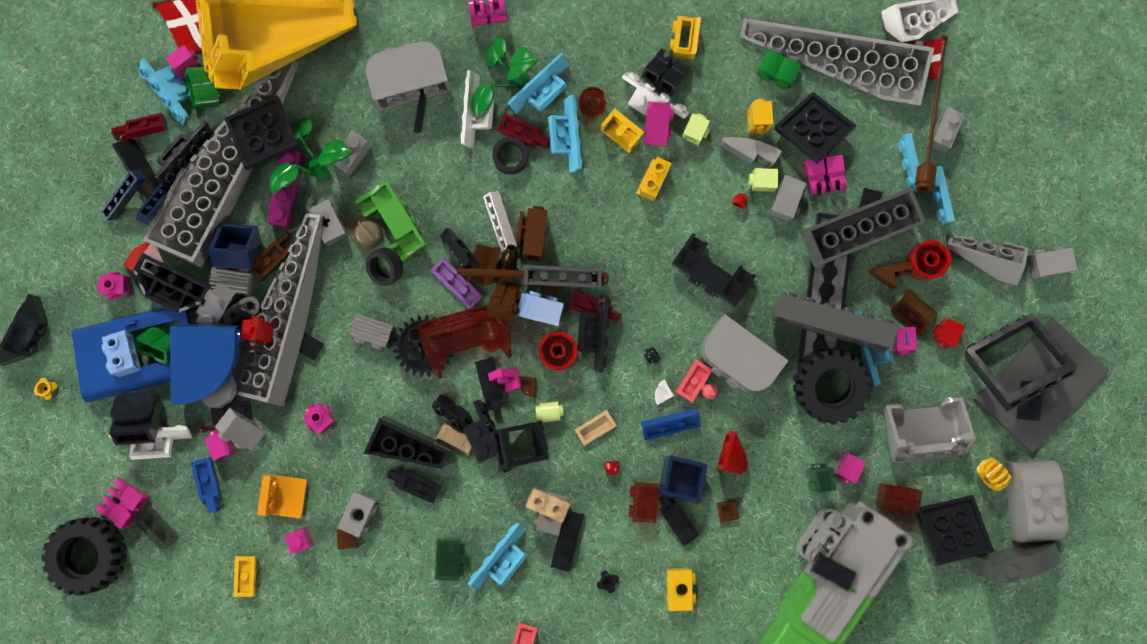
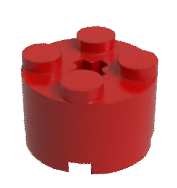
[906,240,951,281]
[539,332,577,371]

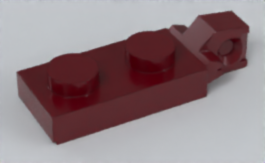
[111,113,166,141]
[497,113,550,149]
[567,289,621,322]

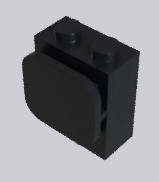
[109,391,163,446]

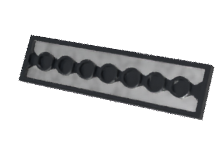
[797,213,851,369]

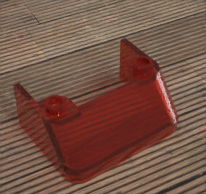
[418,306,512,379]

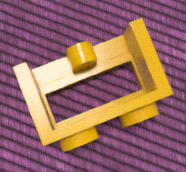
[669,16,701,60]
[601,109,644,154]
[636,157,672,202]

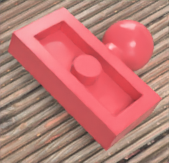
[675,360,718,403]

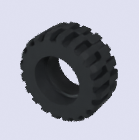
[793,347,872,425]
[41,517,127,596]

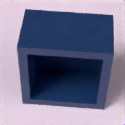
[208,223,261,270]
[657,455,708,504]

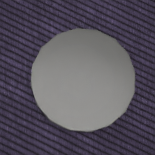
[201,374,237,408]

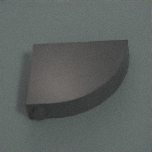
[975,540,1061,584]

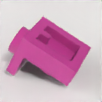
[488,369,521,392]

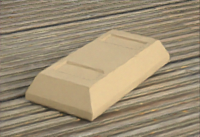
[575,410,617,446]
[436,422,473,456]

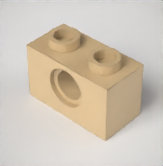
[525,487,570,522]

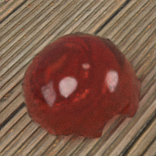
[578,87,607,118]

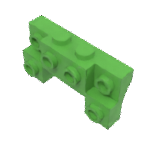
[355,180,427,263]

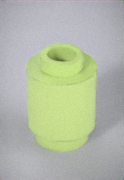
[535,401,564,423]

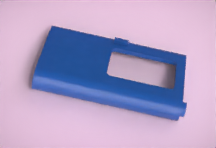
[72,307,191,403]

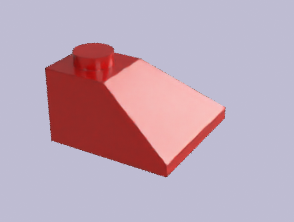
[717,431,748,475]

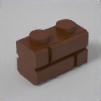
[487,279,523,321]

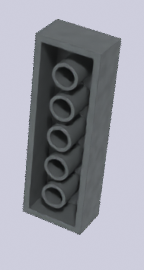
[800,187,926,268]
[772,292,899,352]

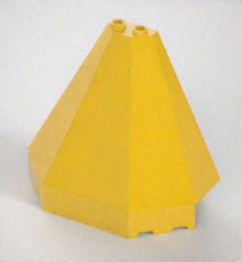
[196,0,357,90]

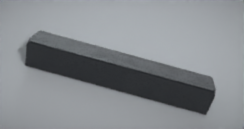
[112,139,160,202]

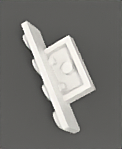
[460,70,495,148]
[622,72,689,119]
[109,425,192,460]

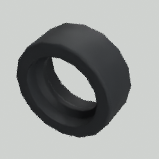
[492,137,529,175]
[365,247,404,286]

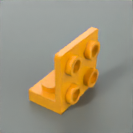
[257,474,307,518]

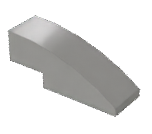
[719,137,782,167]

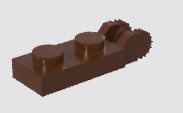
[250,232,296,281]

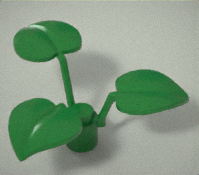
[472,36,539,119]
[270,118,353,195]

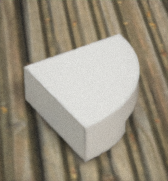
[655,379,674,405]

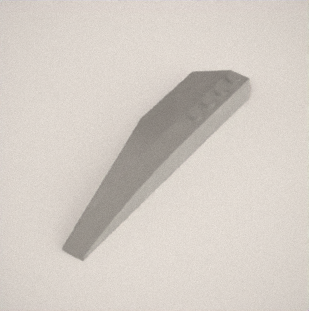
[143,60,299,268]

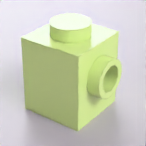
[682,113,711,146]
[749,168,778,192]

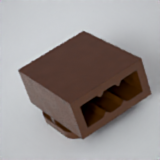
[516,206,548,262]

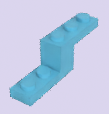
[898,133,955,225]

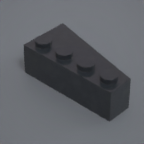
[363,416,454,469]

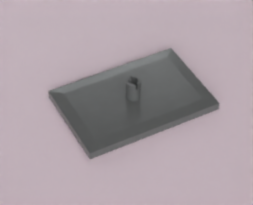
[974,317,1109,453]

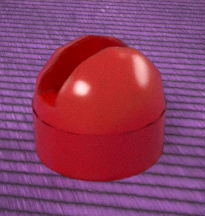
[731,193,748,209]
[604,461,620,475]

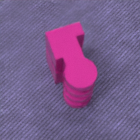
[468,0,507,26]
[802,155,846,196]
[96,478,150,529]

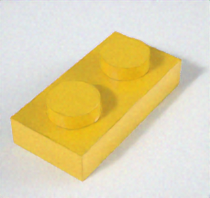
[233,556,257,597]

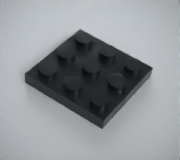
[774,92,856,164]
[224,95,300,170]
[916,495,994,566]

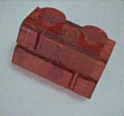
[628,482,658,523]
[876,483,922,516]

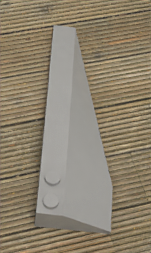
[741,18,934,106]
[232,213,323,406]

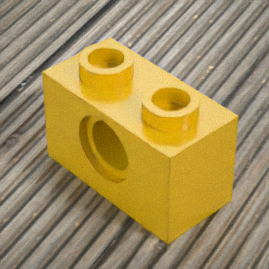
[747,99,773,134]
[666,568,696,611]

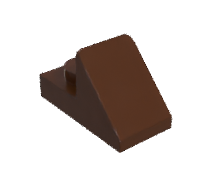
[869,261,913,289]

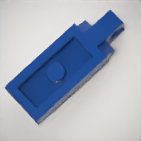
[191,457,221,513]

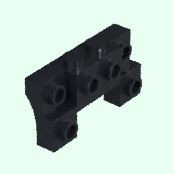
[671,233,756,307]

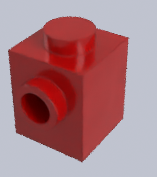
[241,317,274,344]
[933,318,966,349]

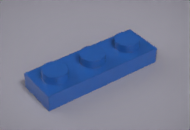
[641,408,701,440]

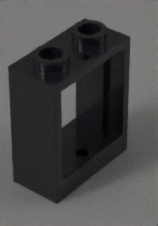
[492,421,549,469]

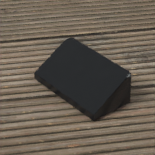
[1016,381,1044,421]

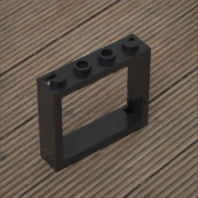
[964,313,1078,411]

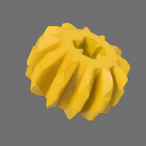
[977,458,1011,492]

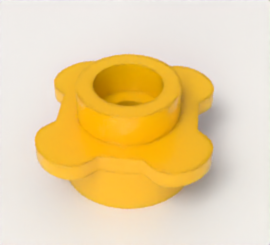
[34,378,58,400]

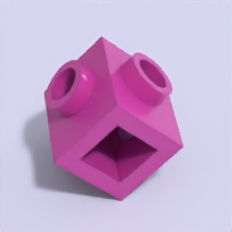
[97,272,131,300]
[303,404,336,434]

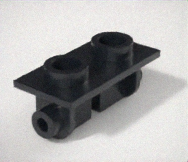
[432,394,472,430]

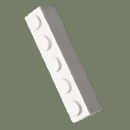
[483,191,517,252]

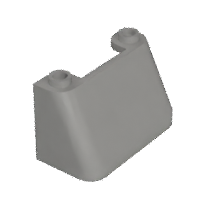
[884,397,976,463]

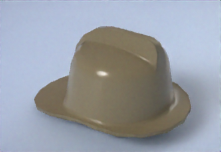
[346,214,386,252]

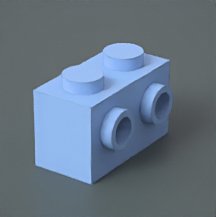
[516,291,564,326]
[101,330,141,378]

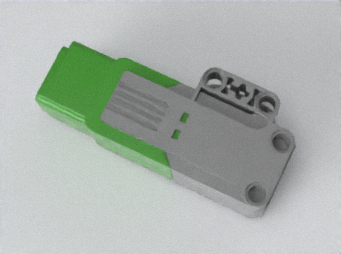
[760,501,912,644]

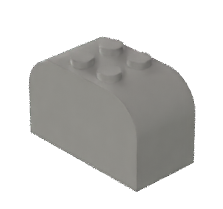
[366,41,452,111]
[700,314,789,392]
[1004,460,1068,543]

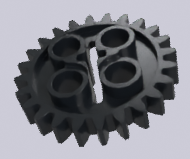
[393,315,455,378]

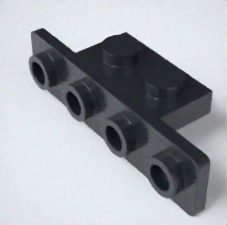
[155,122,212,187]
[577,294,611,373]
[463,399,511,473]

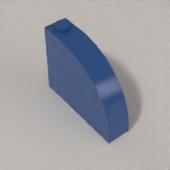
[170,324,242,405]

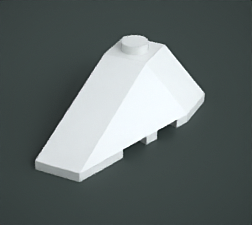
[881,0,958,43]

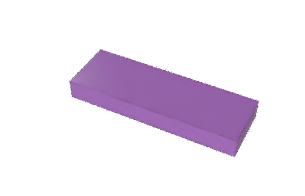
[430,257,484,310]

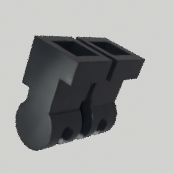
[641,48,690,97]

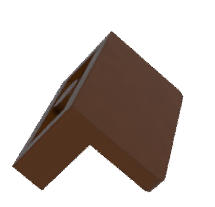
[467,244,500,286]
[891,289,937,335]

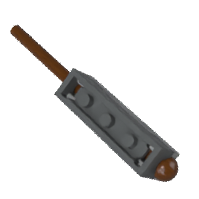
[457,265,609,288]

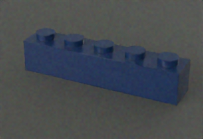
[100,170,146,221]
[136,176,176,225]

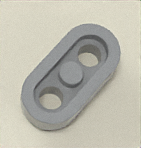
[223,296,260,325]

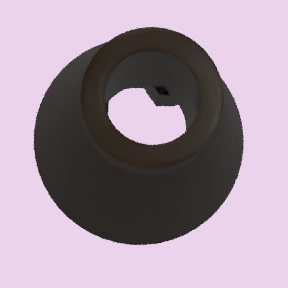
[498,244,518,270]

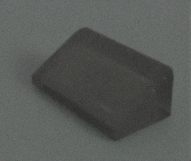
[137,508,179,553]

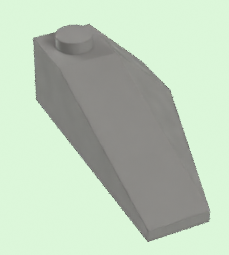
[947,235,1029,286]

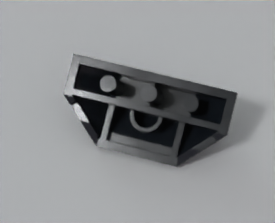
[133,253,211,314]
[0,294,48,366]

